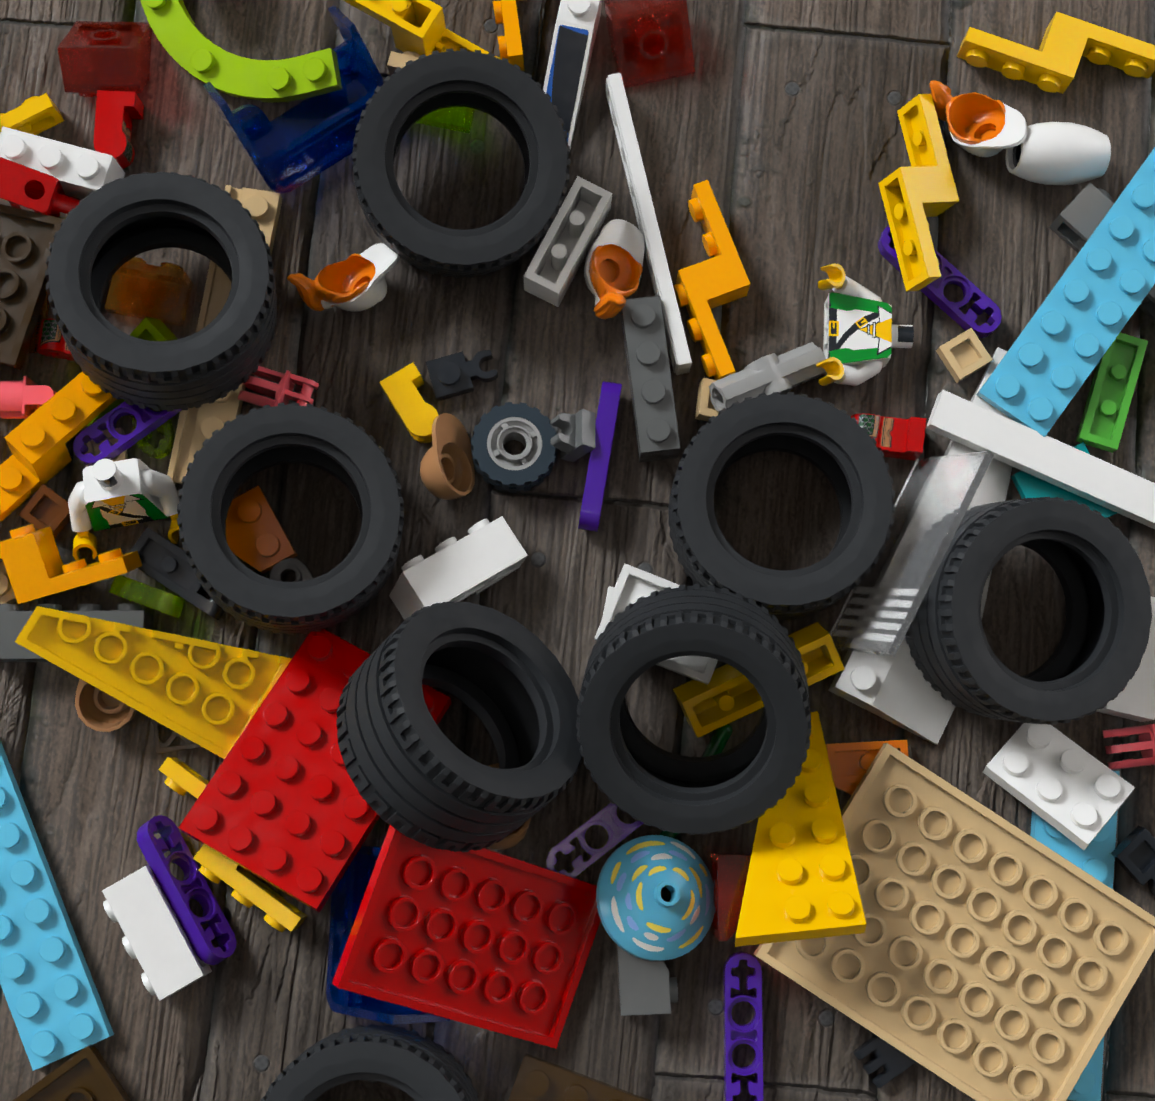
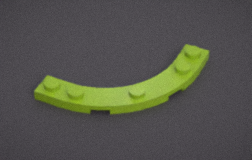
[141,0,342,103]

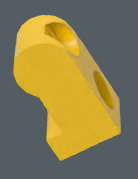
[380,362,438,443]

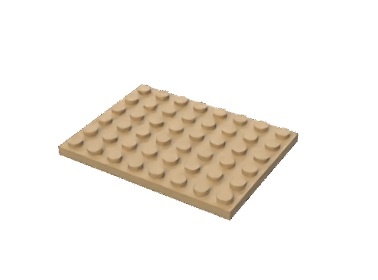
[754,743,1155,1101]

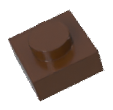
[18,484,70,539]

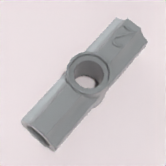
[709,342,826,411]

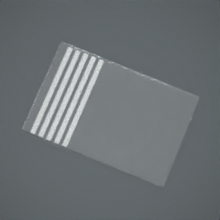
[830,451,994,656]

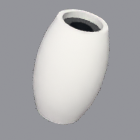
[1005,122,1111,185]

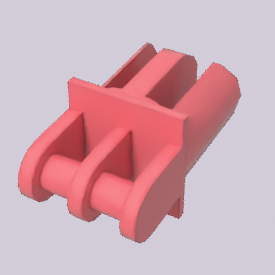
[238,366,319,407]
[0,376,57,419]
[1102,724,1155,770]

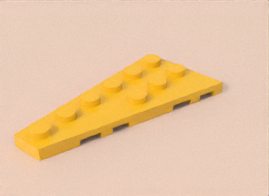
[15,606,292,759]
[735,711,866,947]

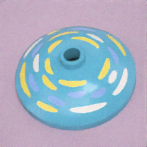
[596,835,716,961]

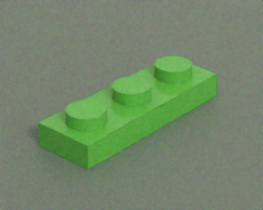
[1075,332,1148,453]

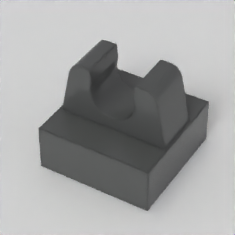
[550,409,595,463]

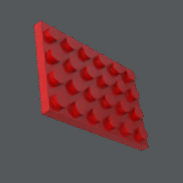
[178,629,452,913]
[332,825,601,1049]

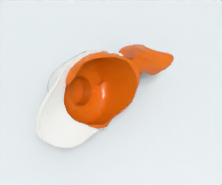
[930,80,1027,157]
[584,219,645,319]
[287,243,400,312]

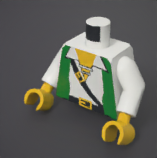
[816,263,914,386]
[68,458,179,560]

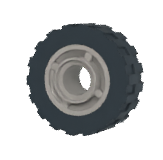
[471,402,558,493]

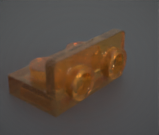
[105,257,193,327]

